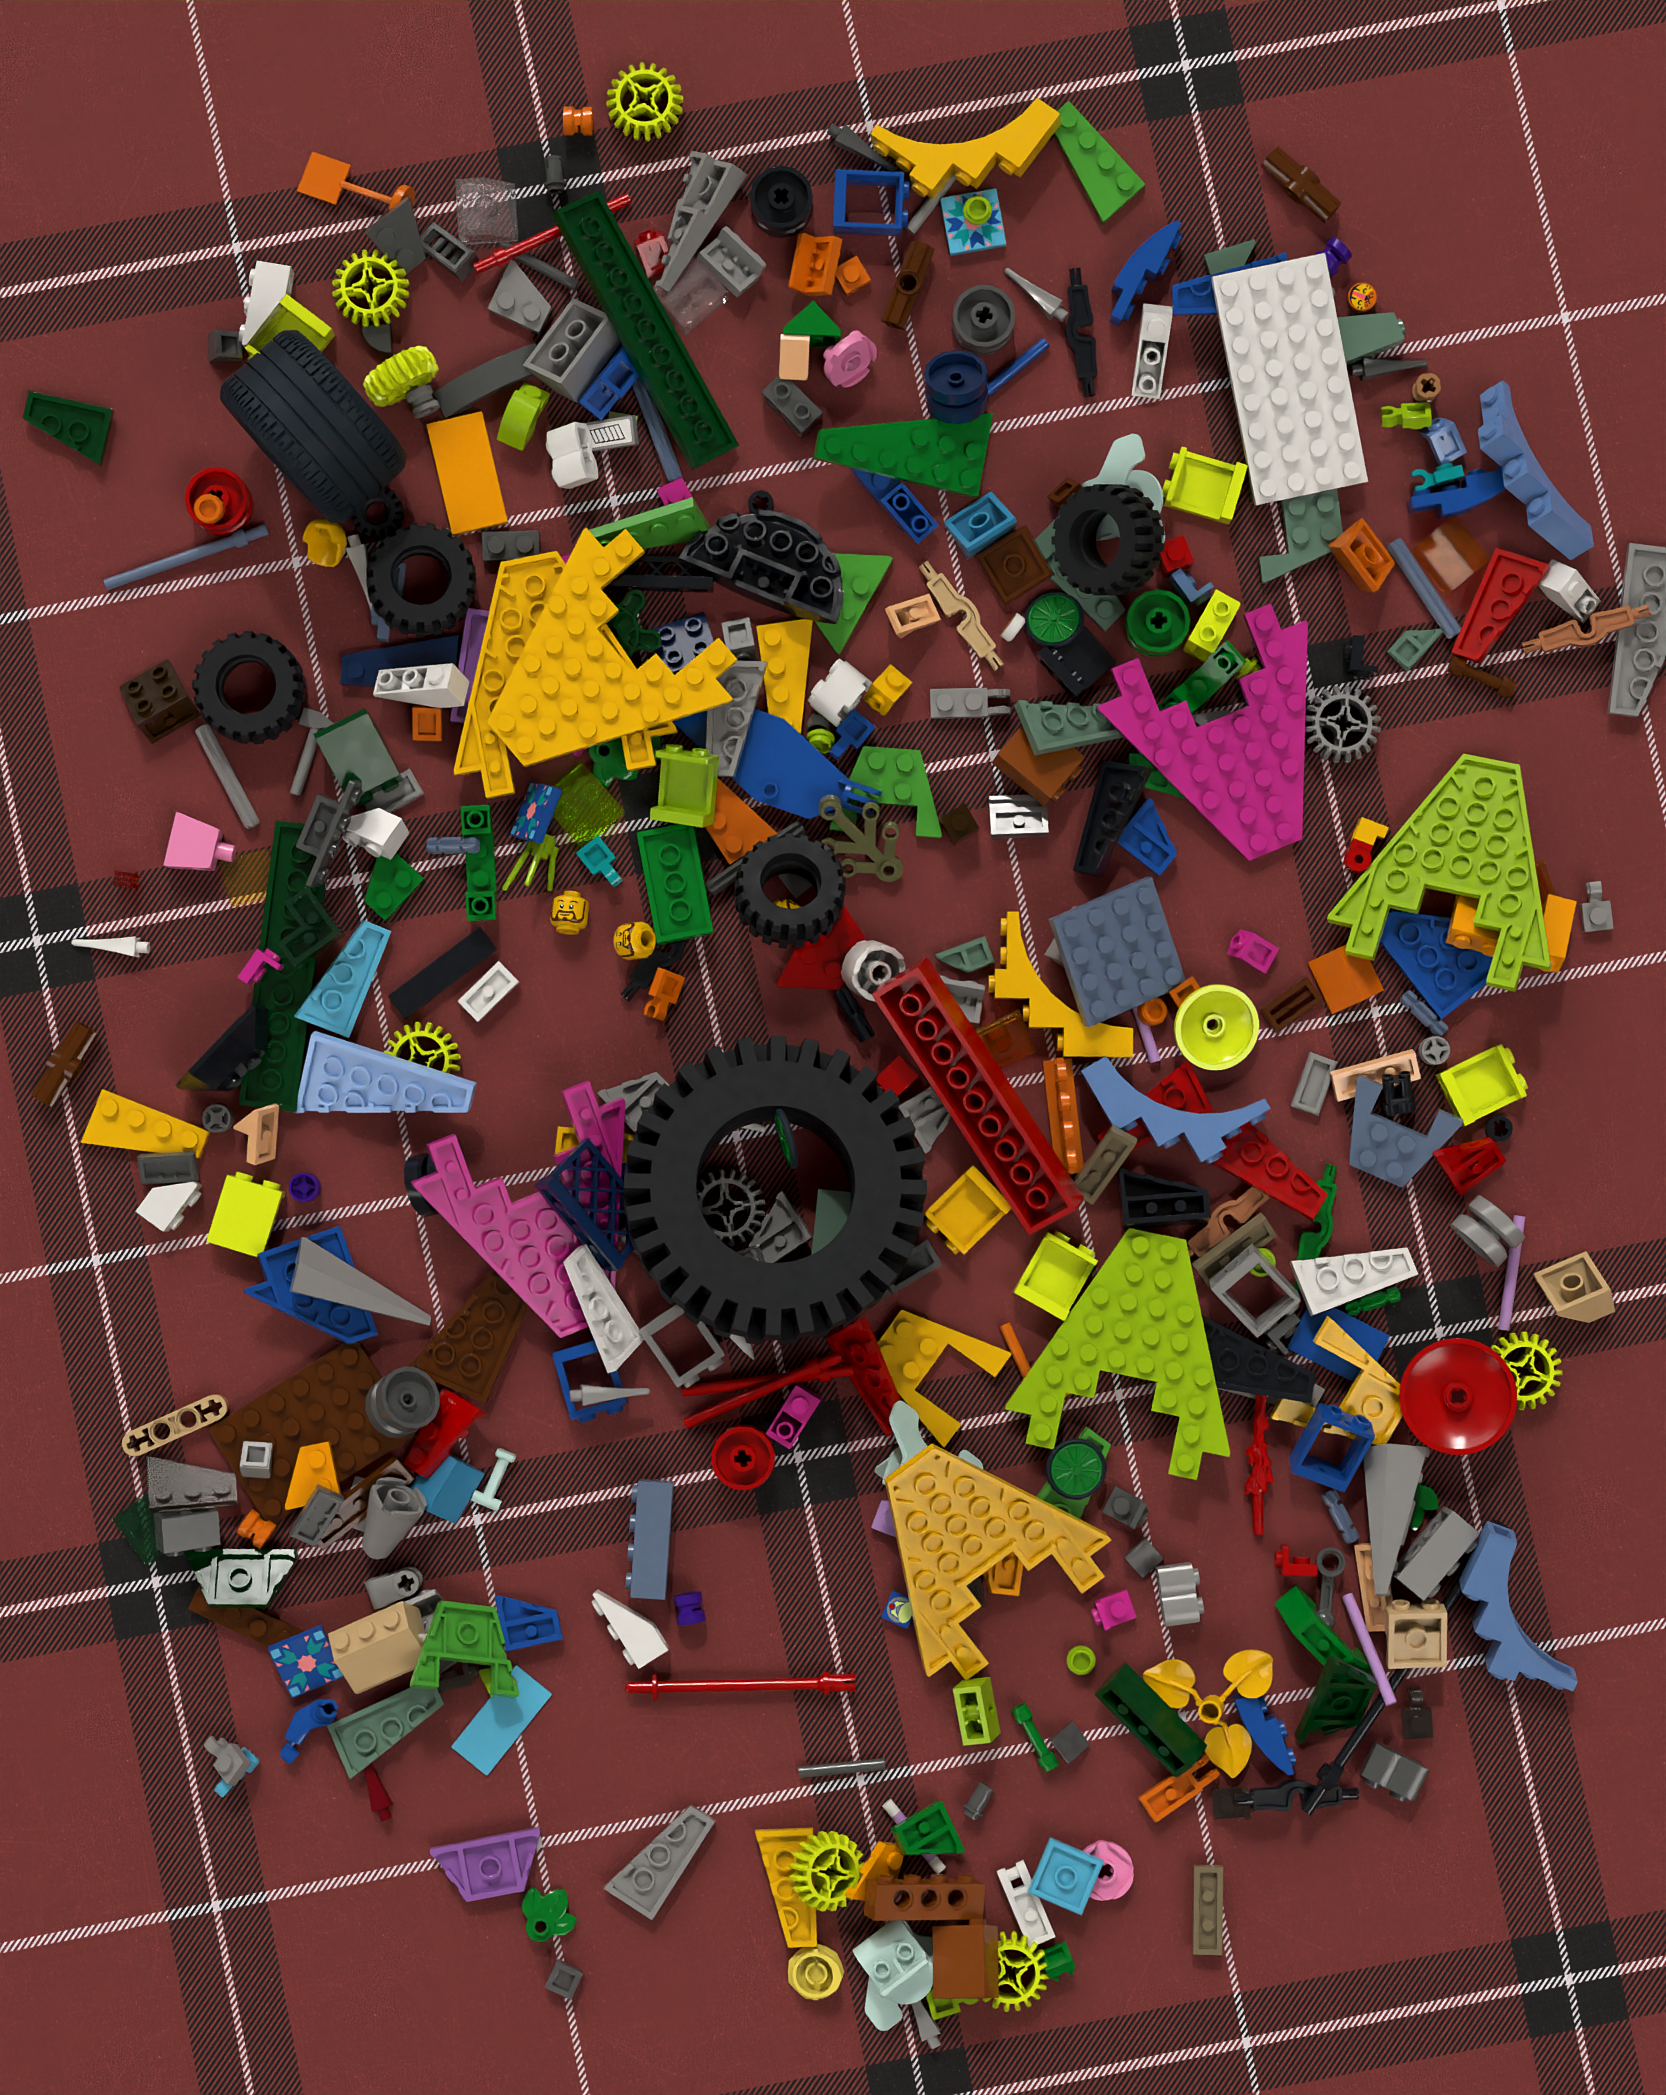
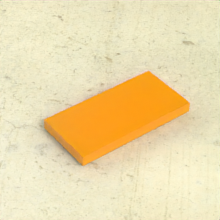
[426,411,508,536]

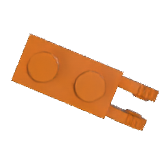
[1138,1753,1220,1823]

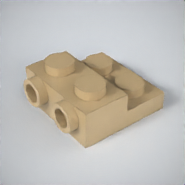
[1385,1599,1447,1669]

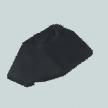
[176,1004,269,1091]

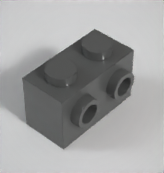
[154,1505,221,1556]

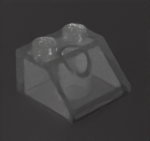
[455,177,519,245]

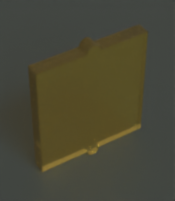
[220,848,271,907]

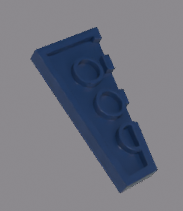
[340,635,460,688]

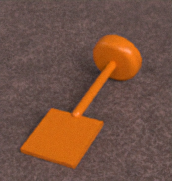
[297,152,415,211]

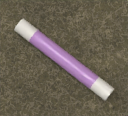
[882,1799,946,1874]

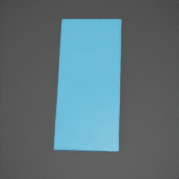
[451,1665,552,1776]

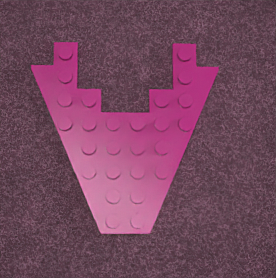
[1096,603,1308,861]
[411,1081,625,1338]

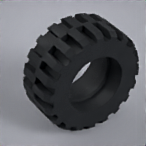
[1051,484,1165,596]
[366,522,476,637]
[192,631,307,744]
[734,833,846,949]

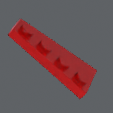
[1451,548,1551,664]
[1213,1121,1328,1221]
[826,1316,901,1437]

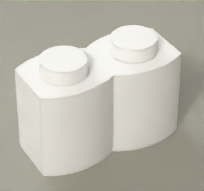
[546,422,598,489]

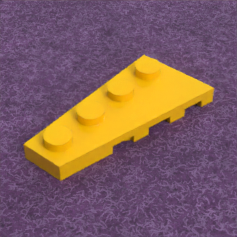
[756,619,813,734]
[755,1828,817,1948]

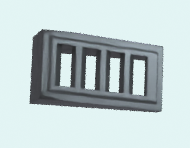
[420,222,479,281]

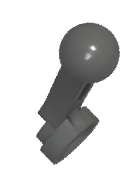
[1315,1548,1346,1629]

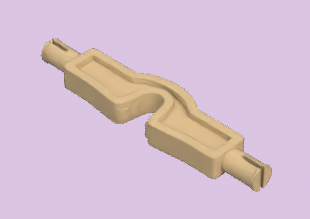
[918,561,1004,671]

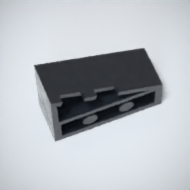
[1117,1168,1211,1230]

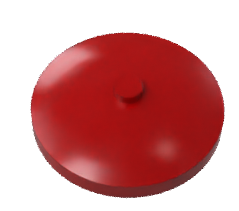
[1399,1338,1517,1455]

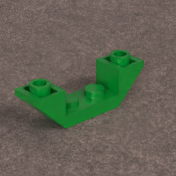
[1158,640,1247,714]
[461,805,497,922]
[1275,1584,1372,1675]

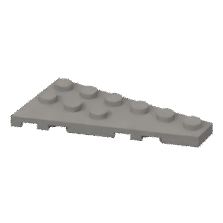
[1607,543,1666,718]

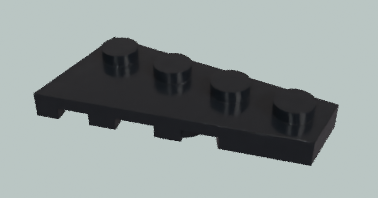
[1073,760,1152,877]

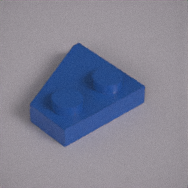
[1117,798,1178,877]
[495,1595,563,1652]

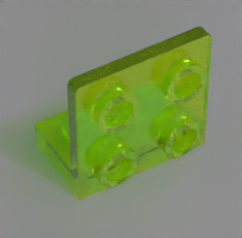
[553,763,625,848]

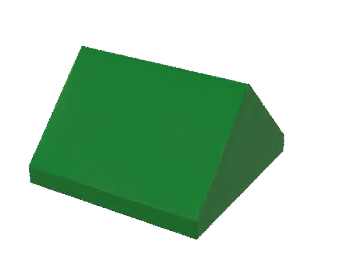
[783,301,841,349]

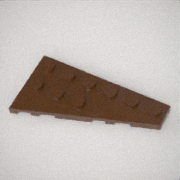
[408,1271,528,1403]

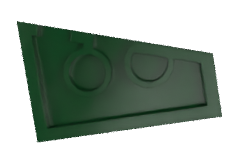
[22,391,114,467]

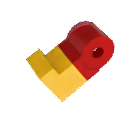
[1344,817,1389,873]

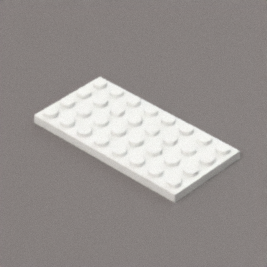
[1211,253,1368,506]

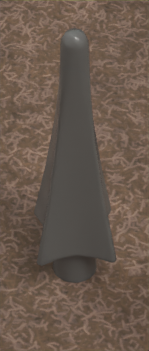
[827,123,896,172]
[1350,357,1428,381]

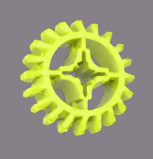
[606,62,684,141]
[332,250,410,327]
[363,346,439,407]
[383,1022,461,1074]
[1490,1332,1562,1410]
[788,1831,864,1911]
[982,1931,1049,2012]

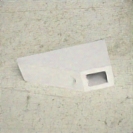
[239,261,295,348]
[1131,303,1172,399]
[373,663,470,708]
[592,1590,669,1669]

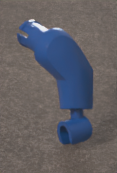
[280,1699,338,1764]

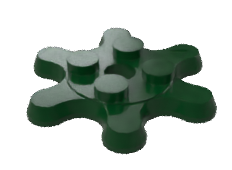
[602,590,662,660]

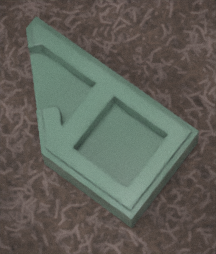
[1203,239,1256,275]
[1386,629,1443,672]
[935,936,995,973]

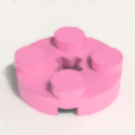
[823,330,877,388]
[1083,1840,1134,1901]

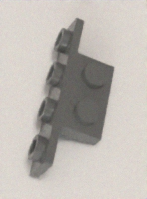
[296,780,362,888]

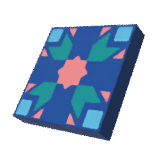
[510,782,562,844]
[268,1624,344,1698]

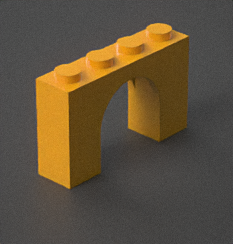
[1446,894,1577,973]

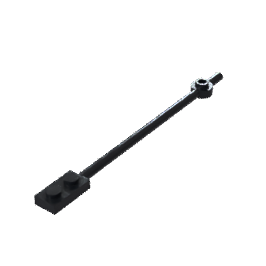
[1301,1520,1509,1816]

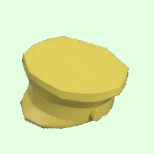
[788,1944,844,2000]

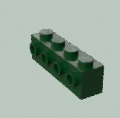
[1094,1663,1208,1778]

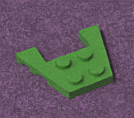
[830,746,942,839]
[410,1601,519,1698]

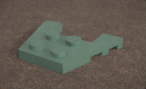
[1248,474,1343,584]

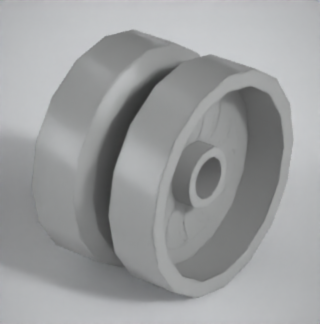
[1450,1195,1525,1268]

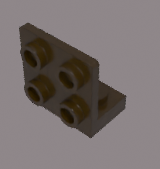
[120,659,201,744]

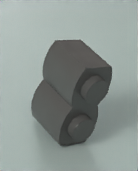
[1360,1741,1429,1802]

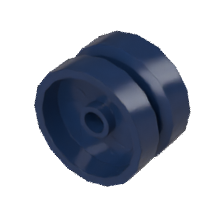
[924,350,989,424]

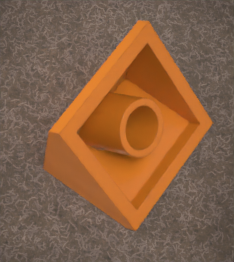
[1328,518,1396,593]
[1307,944,1384,1015]

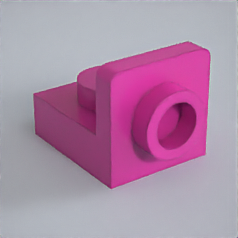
[657,477,696,506]
[1227,929,1279,974]
[237,948,284,985]
[1091,1589,1137,1631]

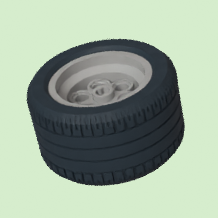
[219,330,407,523]

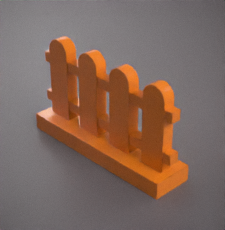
[1042,1058,1084,1174]

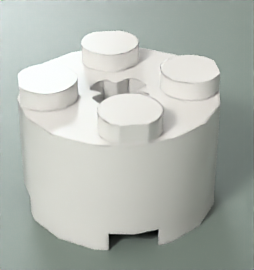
[807,658,872,727]
[841,940,905,1002]

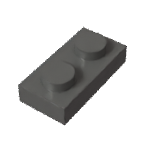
[482,531,540,562]

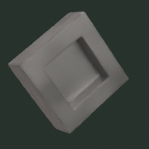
[545,1959,584,2000]

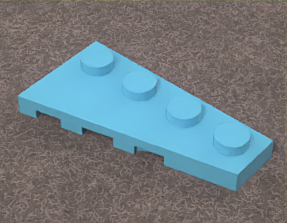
[294,920,392,1038]

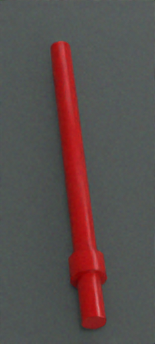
[472,193,631,275]
[683,1350,843,1429]
[682,1364,855,1397]

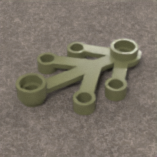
[819,795,903,882]

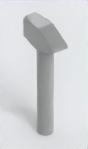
[290,708,334,796]

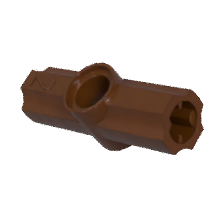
[1261,147,1341,223]
[881,240,935,330]
[31,1021,98,1108]

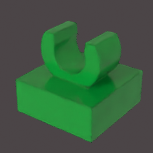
[1041,1941,1076,1981]

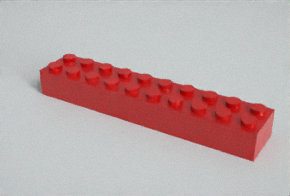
[871,957,1084,1235]

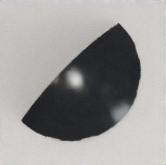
[679,510,844,624]

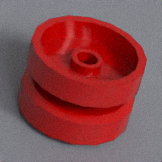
[184,467,254,537]
[711,1424,775,1490]

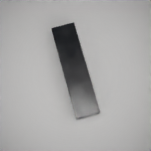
[388,927,498,1019]

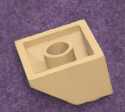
[1533,1251,1615,1323]

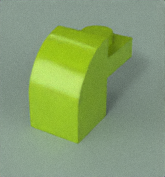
[497,382,550,451]

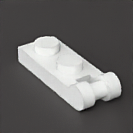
[997,1860,1055,1947]

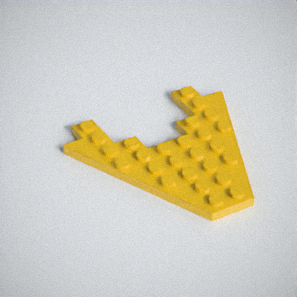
[487,528,738,767]
[454,551,678,799]
[884,1443,1111,1681]

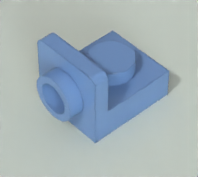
[1420,418,1467,465]
[1168,568,1214,607]

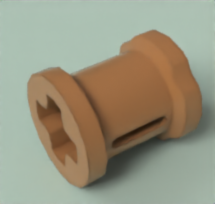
[1411,373,1441,402]

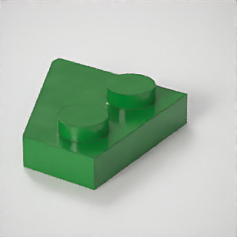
[364,853,425,921]
[890,1800,965,1855]

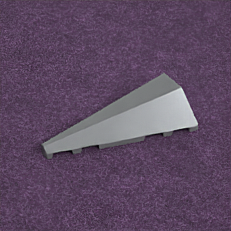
[655,151,747,292]
[289,1237,431,1326]
[1363,1444,1430,1597]

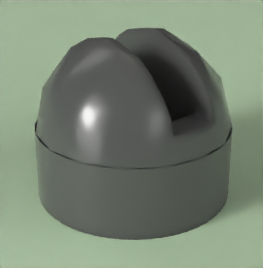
[806,713,830,733]

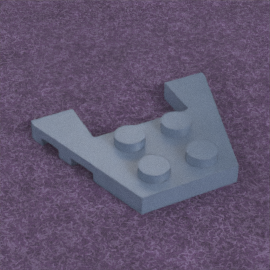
[1349,1074,1463,1188]

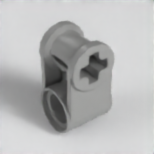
[364,1566,423,1610]

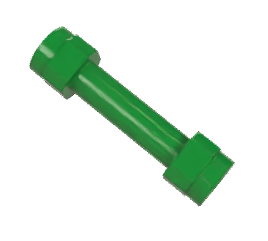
[1011,1702,1059,1772]

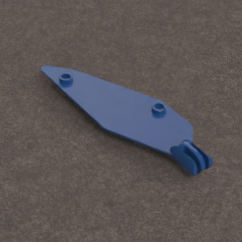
[672,709,882,819]

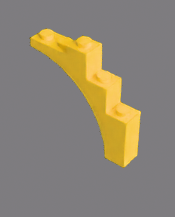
[870,98,1061,200]
[988,912,1133,1058]

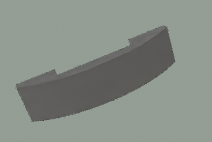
[433,343,537,419]

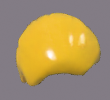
[302,519,347,567]

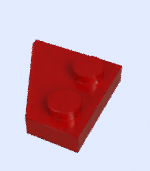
[1432,1137,1507,1196]

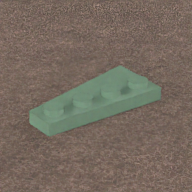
[1014,700,1124,756]

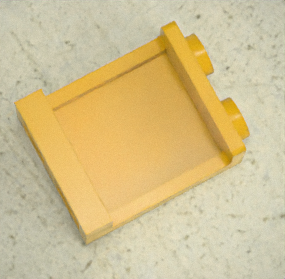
[924,1165,1012,1255]

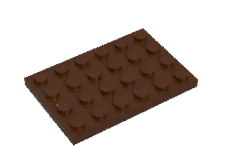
[208,1341,417,1524]

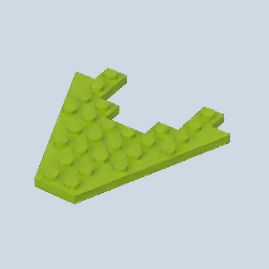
[1327,754,1551,992]
[1005,1228,1230,1480]

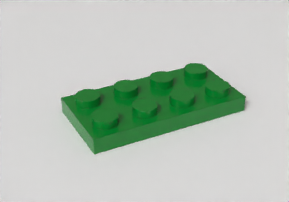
[637,824,715,945]

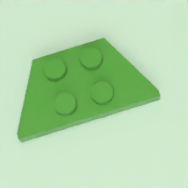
[815,554,893,655]

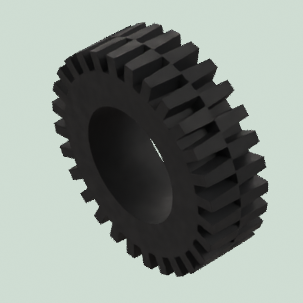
[624,1035,927,1345]

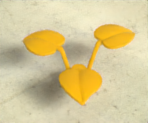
[1143,1650,1273,1778]

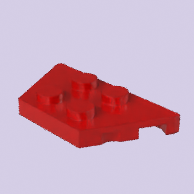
[776,904,867,991]

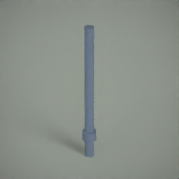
[103,524,269,590]

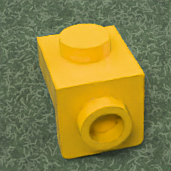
[863,664,912,716]

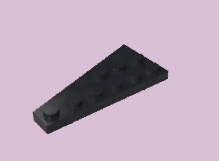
[1202,1315,1316,1403]

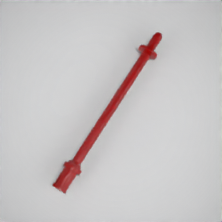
[625,1671,856,1700]

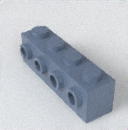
[625,1479,674,1600]

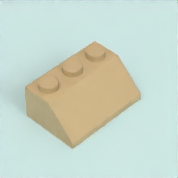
[328,1601,426,1694]

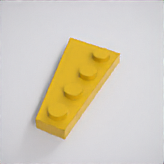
[81,1089,210,1158]

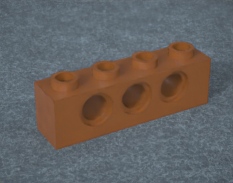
[864,1874,985,1921]

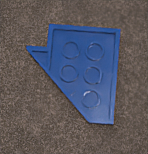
[1380,911,1493,1020]
[243,1226,378,1345]

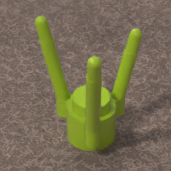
[502,834,559,891]

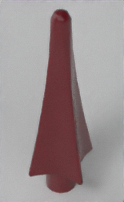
[364,1763,394,1822]

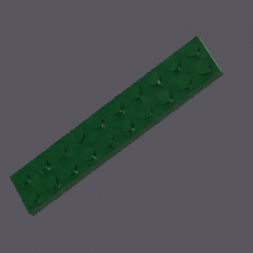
[551,190,739,470]
[239,820,330,1112]

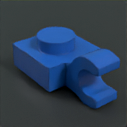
[828,709,875,761]

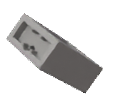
[1209,1243,1301,1338]
[639,1304,726,1388]

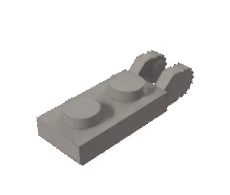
[930,688,1011,719]

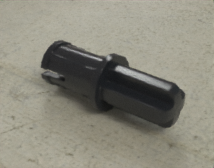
[834,987,875,1043]

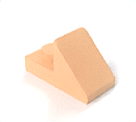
[779,334,810,380]
[885,594,941,639]
[233,1104,279,1165]

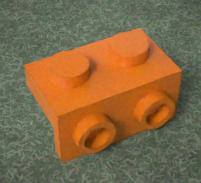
[789,233,842,296]

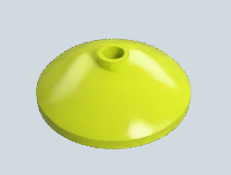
[1174,984,1259,1070]

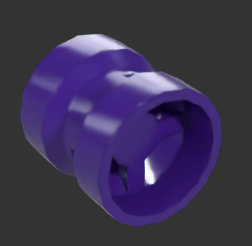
[1315,237,1352,278]
[289,1173,321,1202]
[673,1591,706,1625]

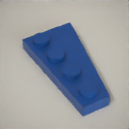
[1171,252,1287,316]

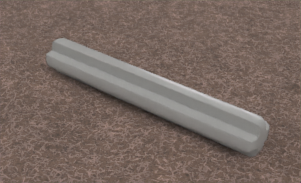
[195,724,260,829]

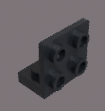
[1036,625,1116,700]

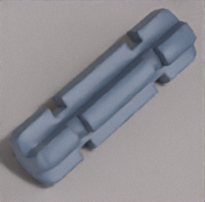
[426,836,480,854]
[1399,990,1448,1037]
[1321,1489,1359,1544]

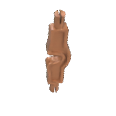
[1522,604,1651,654]
[1187,1186,1270,1260]

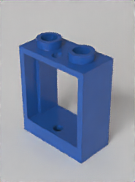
[833,169,909,236]
[552,1340,628,1423]
[1289,1403,1375,1492]

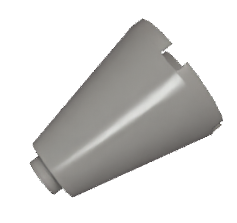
[362,1477,427,1559]

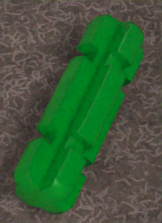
[1344,1286,1401,1316]

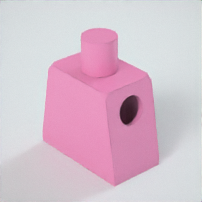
[164,812,236,871]

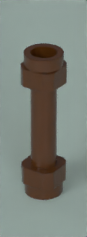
[1446,655,1517,698]

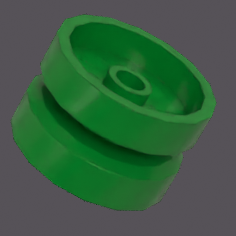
[1124,589,1190,658]

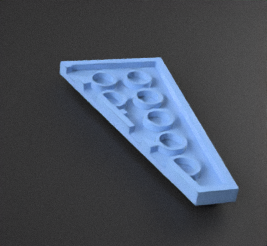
[294,1031,477,1113]

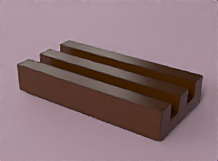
[1259,977,1323,1034]

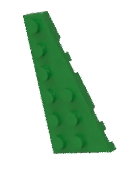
[813,413,993,498]

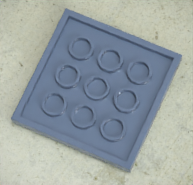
[1048,876,1186,1027]

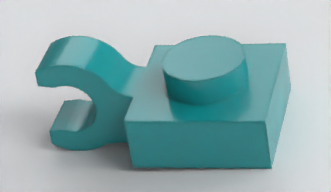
[1410,463,1464,492]
[576,835,623,888]

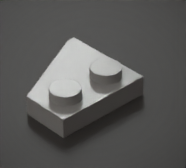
[597,1072,670,1133]

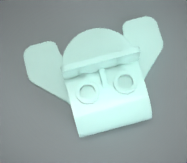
[1081,434,1165,543]
[875,1401,983,1486]
[853,1920,933,2031]

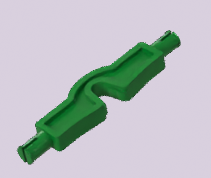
[1294,1163,1338,1290]

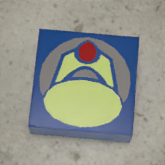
[881,1590,913,1629]

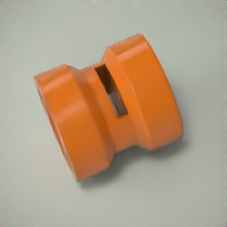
[563,106,593,136]
[236,1509,277,1549]

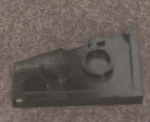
[147,1456,238,1513]

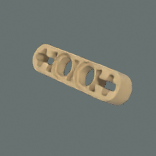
[122,1394,229,1456]

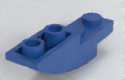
[1109,220,1183,326]
[577,344,639,420]
[1406,466,1506,520]
[849,468,939,544]
[1232,1694,1297,1775]

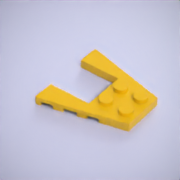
[877,1309,1012,1448]
[1269,1316,1402,1445]

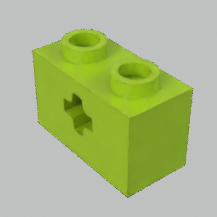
[953,1677,1001,1746]

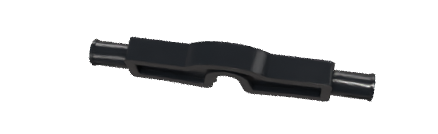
[1065,268,1098,397]
[620,899,712,1002]
[1232,1779,1359,1811]

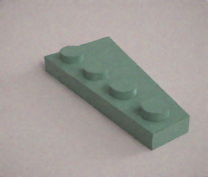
[1035,515,1125,632]
[327,1687,446,1779]

